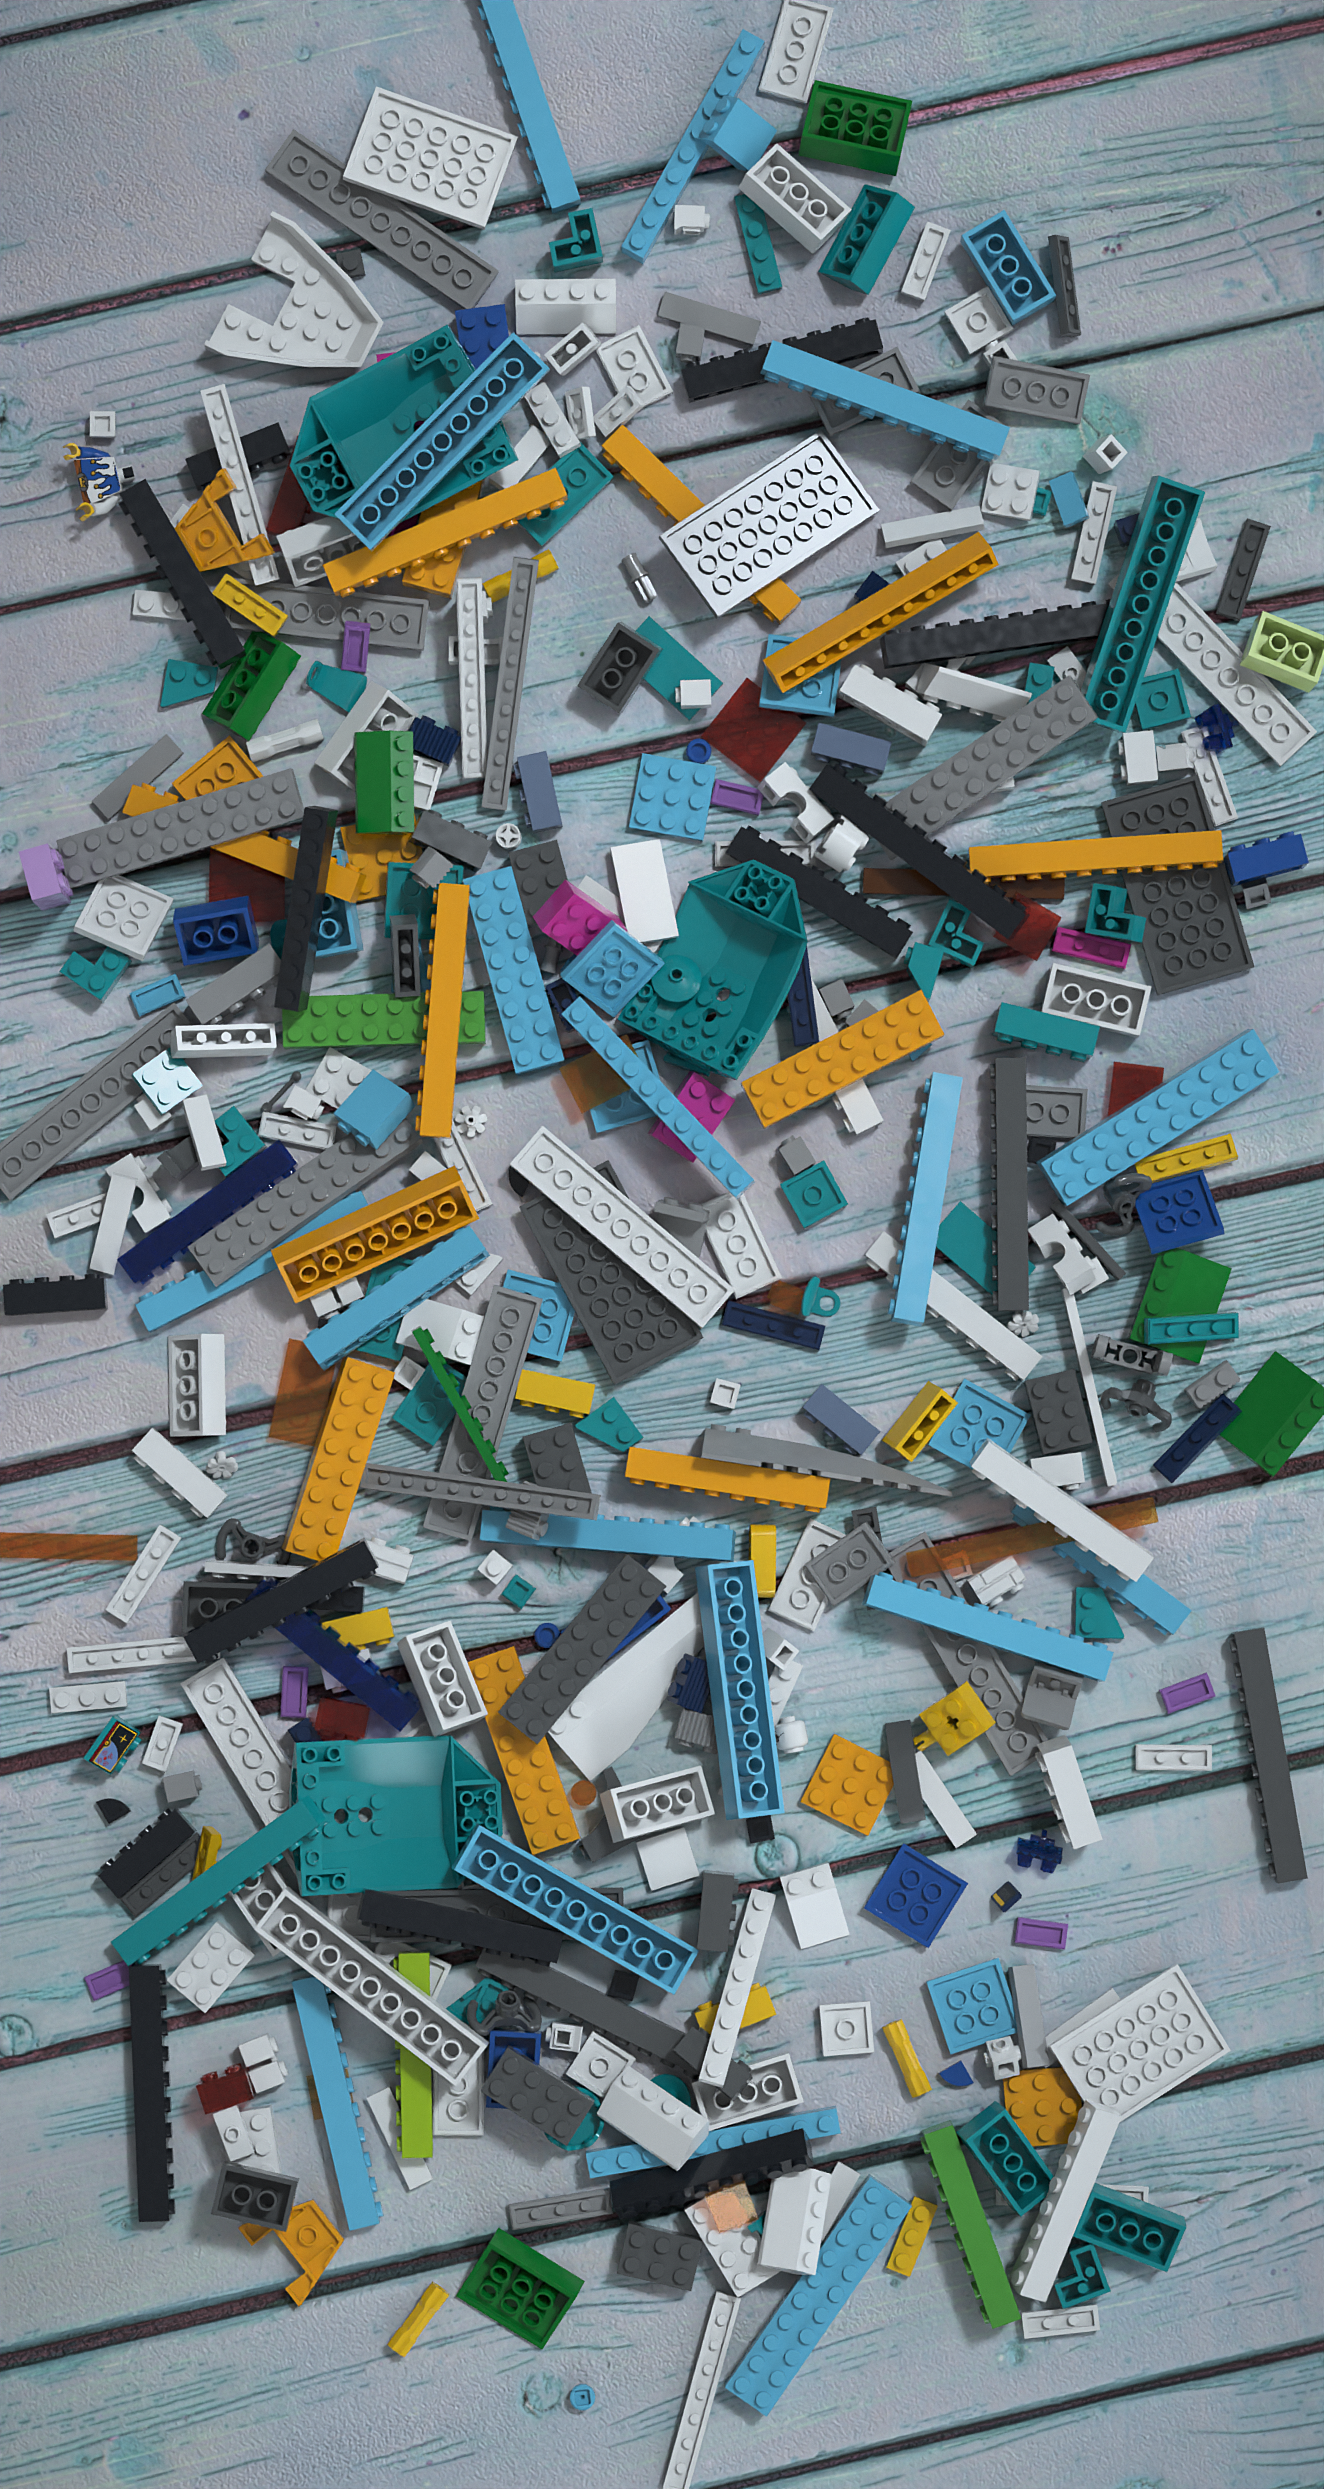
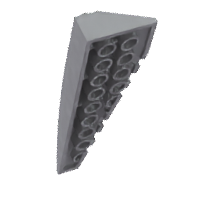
[701,1424,952,1497]

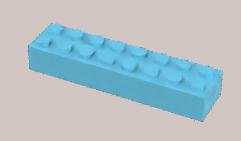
[463,866,565,1075]

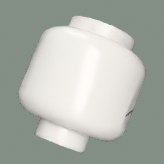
[774,1716,808,1754]

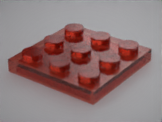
[701,678,806,783]
[209,847,285,922]

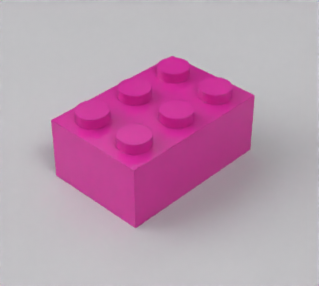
[533,879,628,956]
[648,1071,735,1163]

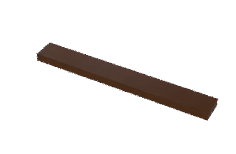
[863,868,1065,900]

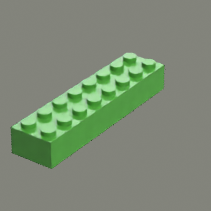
[282,991,486,1049]
[920,2120,1021,2329]

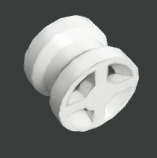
[496,823,522,850]

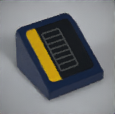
[991,1881,1022,1912]

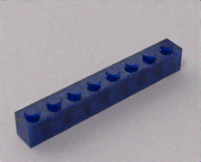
[117,1139,299,1285]
[244,1576,420,1732]

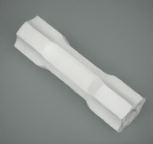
[246,719,324,763]

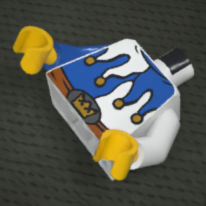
[63,443,136,521]

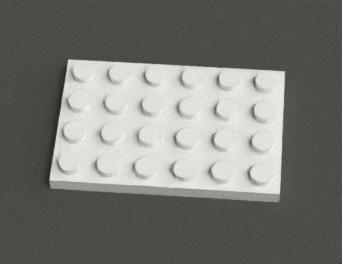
[343,87,518,230]
[1048,1964,1231,2122]

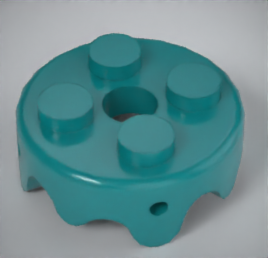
[544,2086,605,2151]

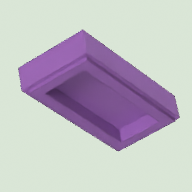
[341,621,371,673]
[710,779,764,816]
[280,1666,309,1718]
[1159,1672,1216,1714]
[1014,1917,1068,1949]
[84,1960,134,2001]

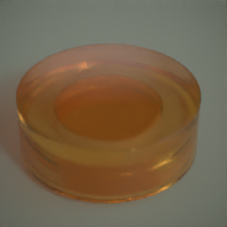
[571,1780,596,1806]

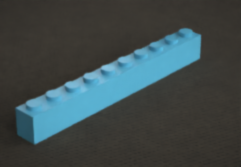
[477,0,581,214]
[621,29,765,264]
[561,996,755,1199]
[888,1072,963,1327]
[135,1190,368,1332]
[480,1506,736,1562]
[862,1572,1114,1682]
[292,1975,384,2231]
[586,2105,841,2178]

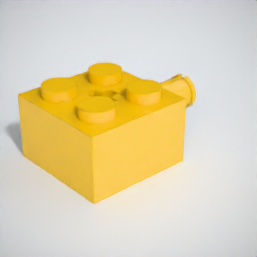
[913,1681,996,1756]

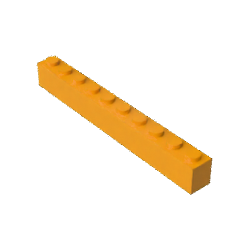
[601,424,801,624]
[323,468,568,597]
[763,532,999,693]
[122,782,366,904]
[969,830,1223,883]
[415,883,470,1139]

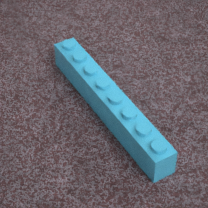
[303,1226,490,1371]
[1011,1504,1192,1635]

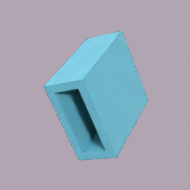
[699,95,777,172]
[334,1070,416,1150]

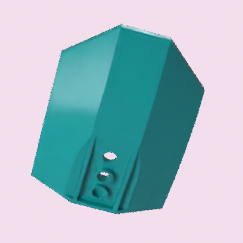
[290,325,519,523]
[617,859,808,1080]
[289,1735,503,1896]

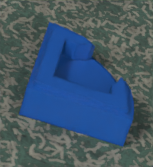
[939,2060,974,2086]

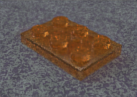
[559,1034,638,1114]

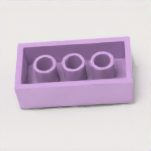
[18,843,74,911]

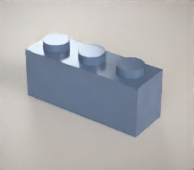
[811,723,892,776]
[513,751,563,834]
[802,1384,881,1456]

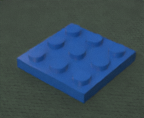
[1134,1169,1225,1255]
[863,1843,968,1948]

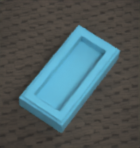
[1049,471,1089,528]
[129,973,186,1017]

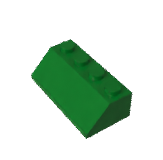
[202,631,301,741]
[354,730,414,835]

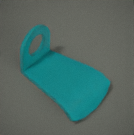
[306,661,367,713]
[801,1276,840,1316]

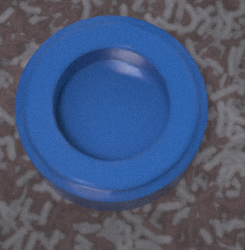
[686,738,711,764]
[535,1623,560,1648]

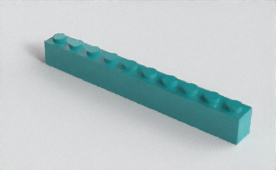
[111,1795,326,1966]

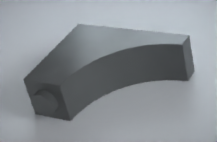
[157,1123,225,1181]
[579,1766,647,1863]

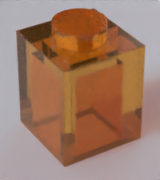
[767,1280,805,1316]

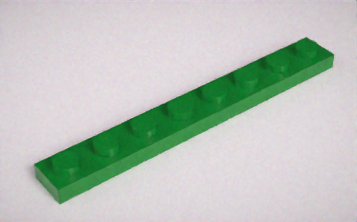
[411,1326,509,1482]

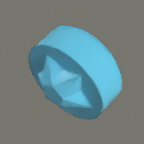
[570,2383,595,2410]

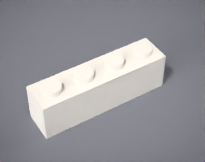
[170,1023,277,1058]
[132,1428,229,1518]

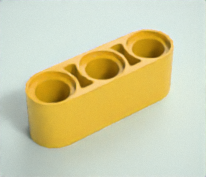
[748,1524,776,1598]

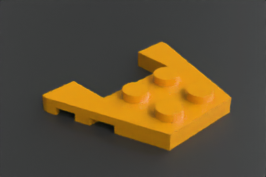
[174,468,275,572]
[238,2199,344,2306]

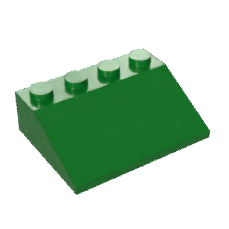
[798,80,912,176]
[1128,1248,1232,1364]
[1220,1351,1324,1477]
[456,2228,585,2349]

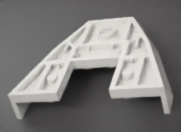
[204,211,384,367]

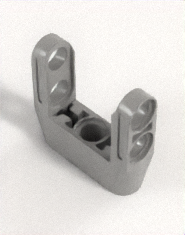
[1091,1334,1173,1377]

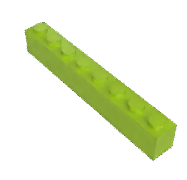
[394,1951,433,2158]

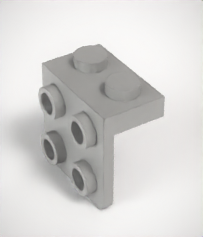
[654,1197,710,1258]
[1021,1661,1084,1730]

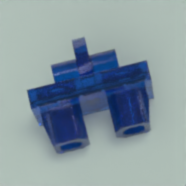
[1195,704,1239,754]
[1016,1829,1063,1874]

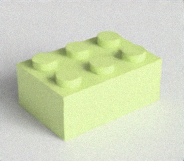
[1240,611,1324,693]

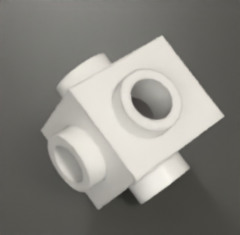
[983,2036,1021,2080]

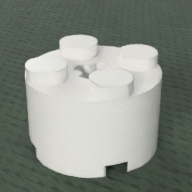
[814,814,870,873]

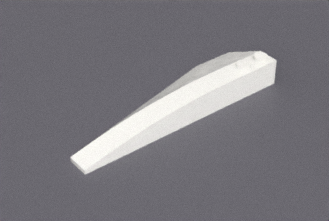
[548,1561,736,1781]

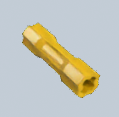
[482,549,559,603]
[882,2019,932,2098]
[387,2281,449,2357]

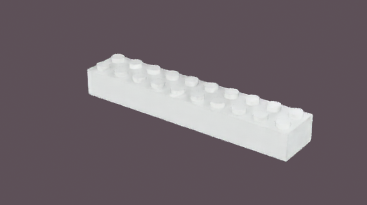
[254,1886,489,2086]

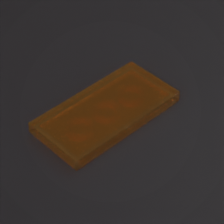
[269,1338,336,1446]

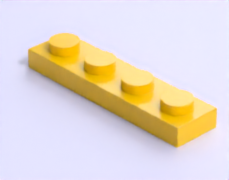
[1134,1134,1238,1183]

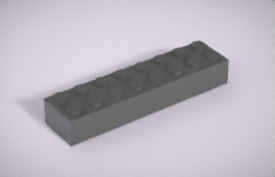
[498,1554,666,1744]

